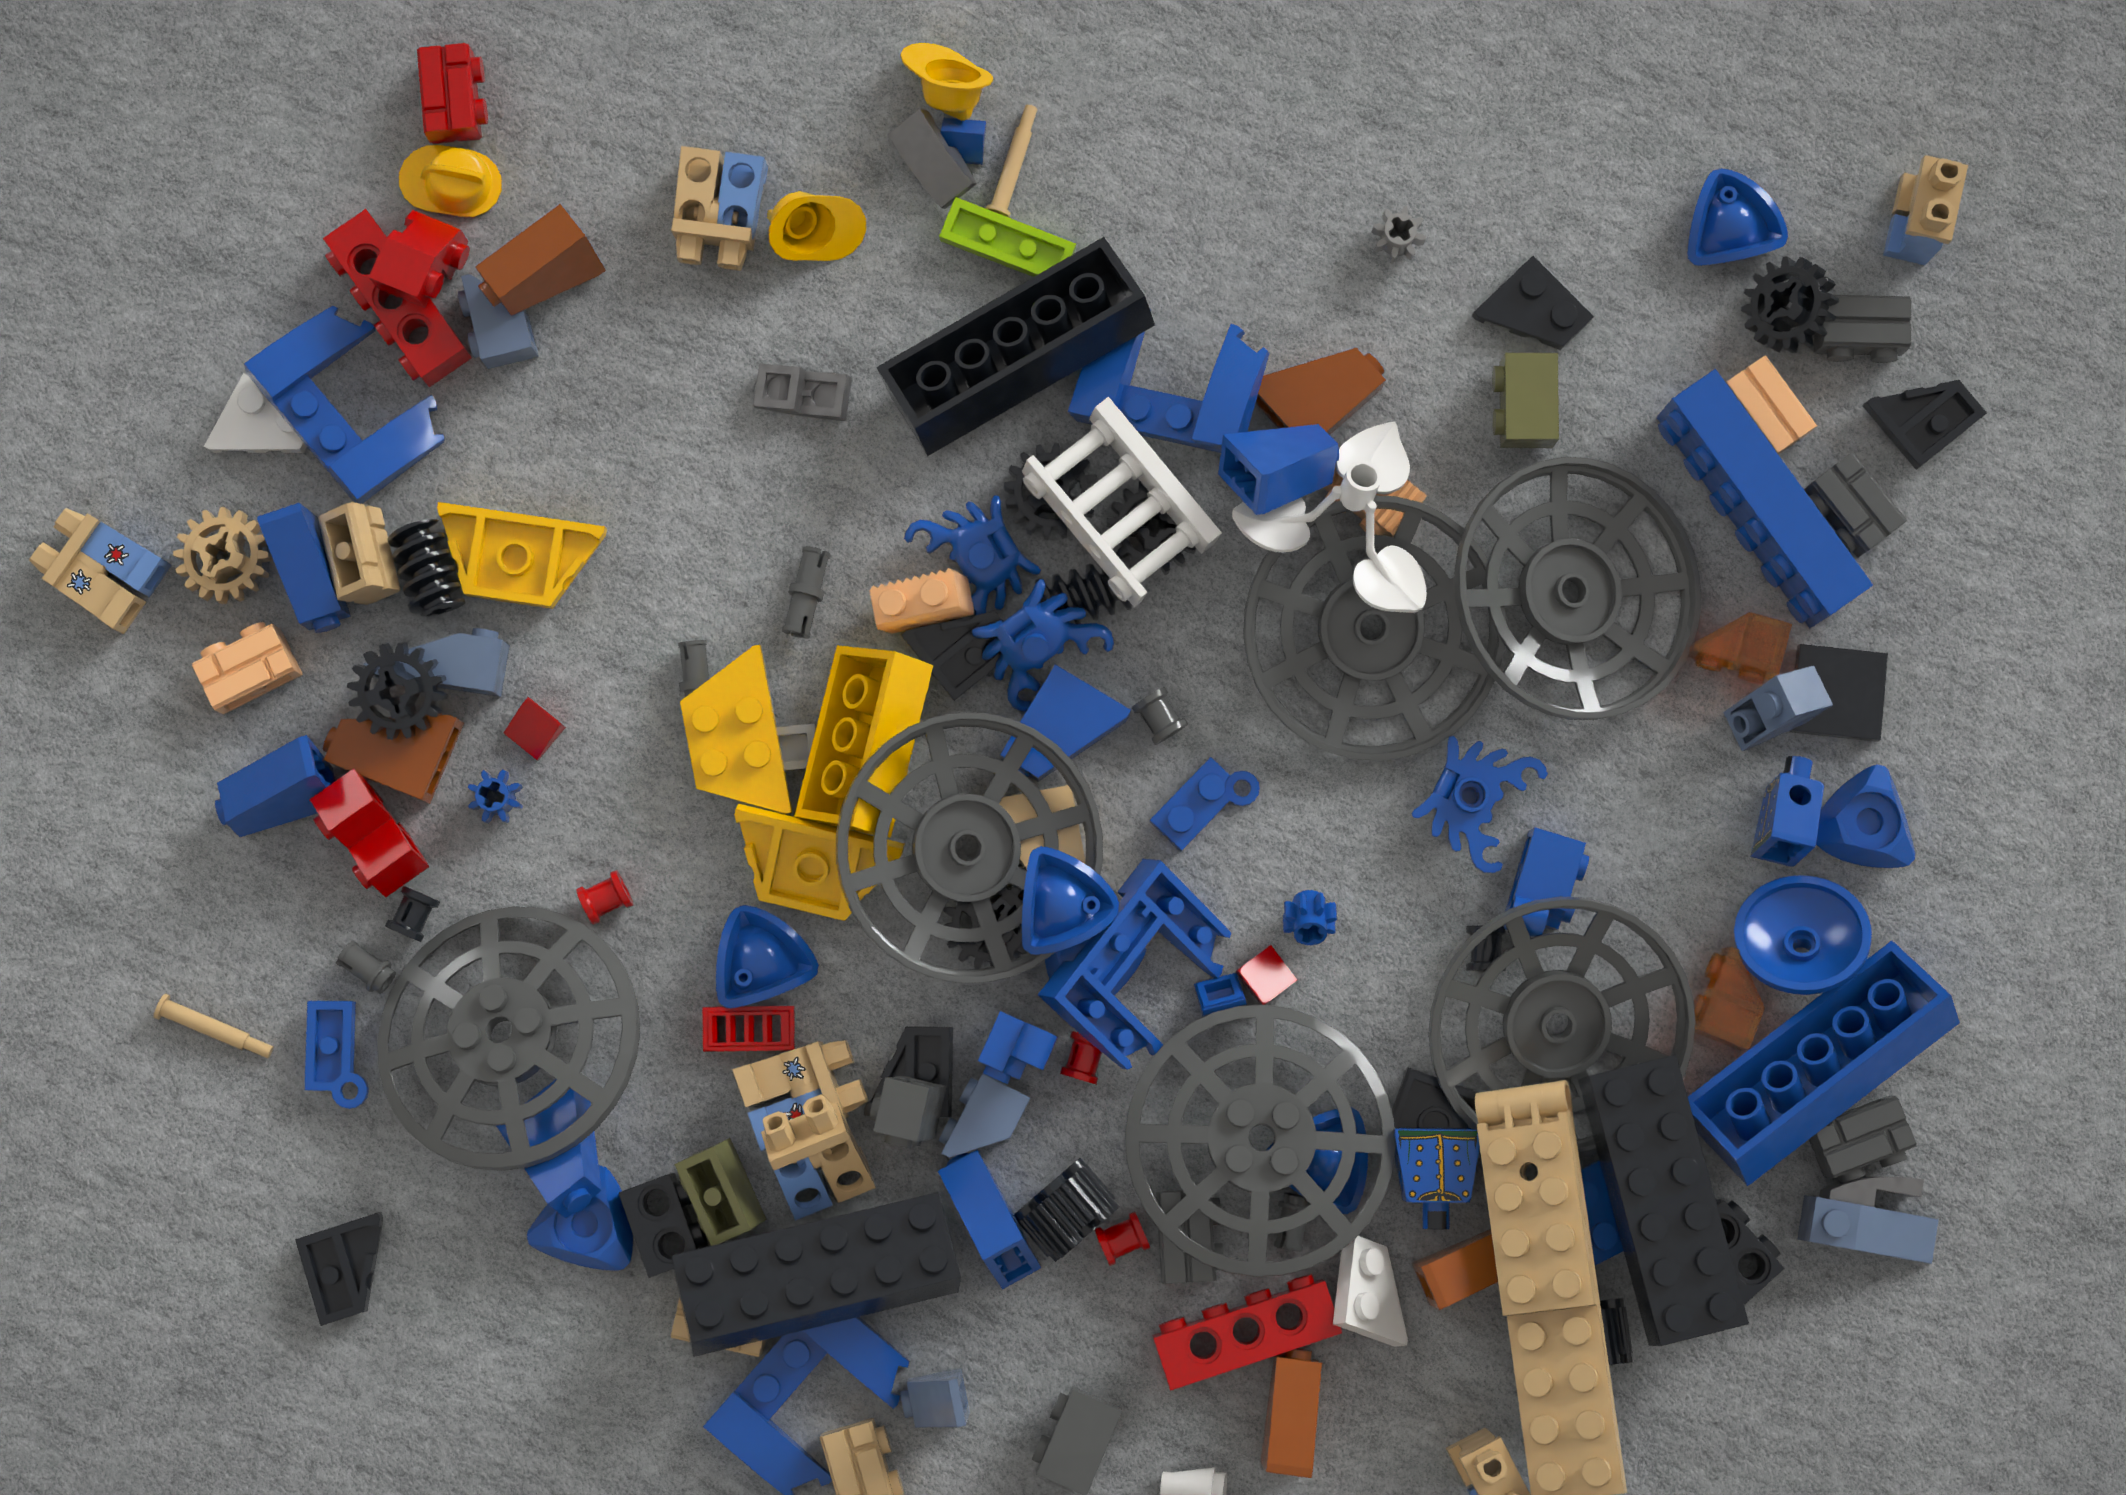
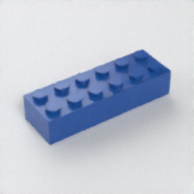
[1656,368,1873,628]
[1688,941,1960,1186]

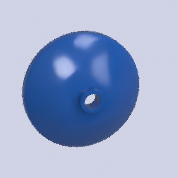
[1734,875,1872,995]

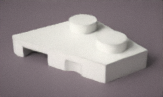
[204,373,307,453]
[1333,1236,1408,1347]

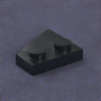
[1472,256,1594,350]
[1862,380,1987,470]
[900,611,1004,701]
[864,1026,953,1117]
[295,1212,384,1326]

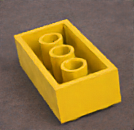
[794,645,933,838]

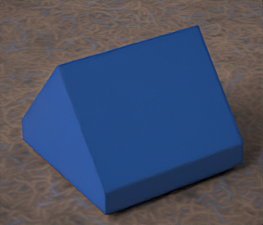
[941,118,986,165]
[1194,973,1247,1018]

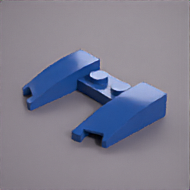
[244,306,445,504]
[1068,309,1270,453]
[1038,859,1231,1070]
[703,1317,910,1495]

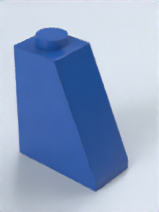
[1218,424,1340,515]
[257,503,351,633]
[1000,664,1131,782]
[215,735,336,838]
[496,1079,602,1218]
[938,1150,1042,1290]

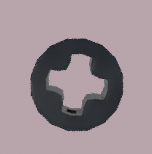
[385,886,440,942]
[1466,925,1506,972]

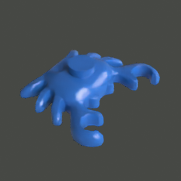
[904,495,1041,615]
[972,579,1114,712]
[1411,736,1548,873]

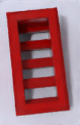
[702,1006,795,1052]

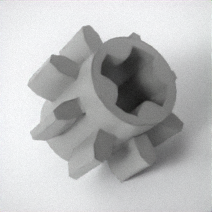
[1371,206,1426,263]

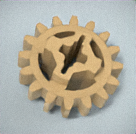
[173,507,273,604]

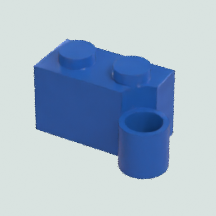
[1504,827,1589,938]
[978,1011,1058,1085]

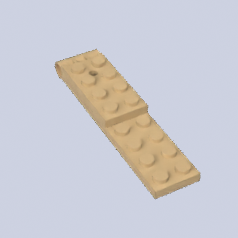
[1475,1080,1627,1495]

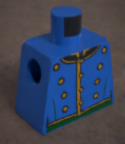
[1750,756,1824,867]
[1394,1128,1480,1230]

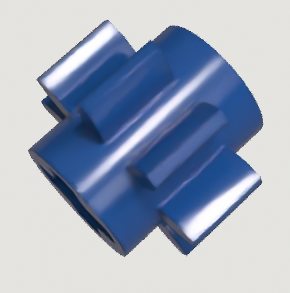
[468,769,523,824]
[1283,890,1337,945]

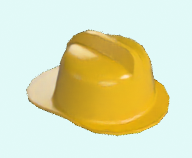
[900,43,993,121]
[399,145,502,217]
[767,191,866,261]

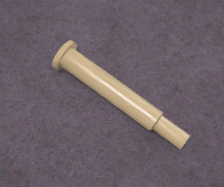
[985,104,1038,218]
[154,993,274,1058]

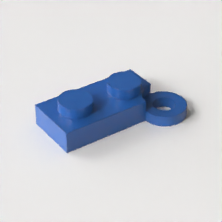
[1149,757,1260,851]
[305,1001,369,1109]

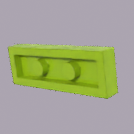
[939,197,1076,277]

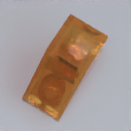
[1688,612,1792,684]
[1694,946,1765,1051]

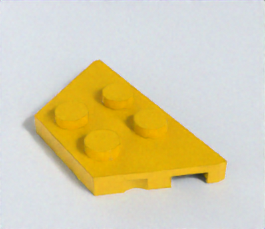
[437,502,607,609]
[680,645,793,814]
[734,803,905,921]

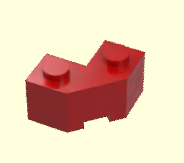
[369,210,470,308]
[309,768,429,898]

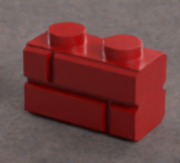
[417,43,488,144]

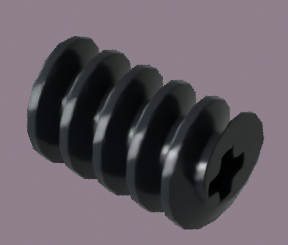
[387,519,466,617]
[1035,563,1132,624]

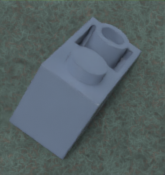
[458,274,539,369]
[1723,666,1833,751]
[938,1074,1031,1158]

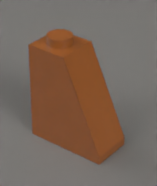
[475,204,606,316]
[1256,348,1386,435]
[323,715,464,804]
[1412,1229,1498,1310]
[1260,1348,1322,1478]

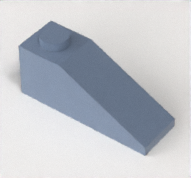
[364,628,510,697]
[1797,1195,1939,1264]
[900,1368,970,1428]

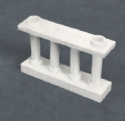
[1022,397,1222,608]

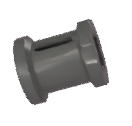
[1132,687,1188,745]

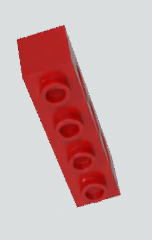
[323,209,472,388]
[1152,1274,1342,1391]

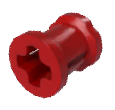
[576,870,634,925]
[1060,1031,1102,1085]
[1094,1211,1151,1266]

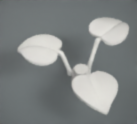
[1232,422,1427,613]

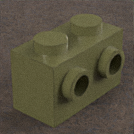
[1492,353,1559,448]
[674,1138,767,1246]

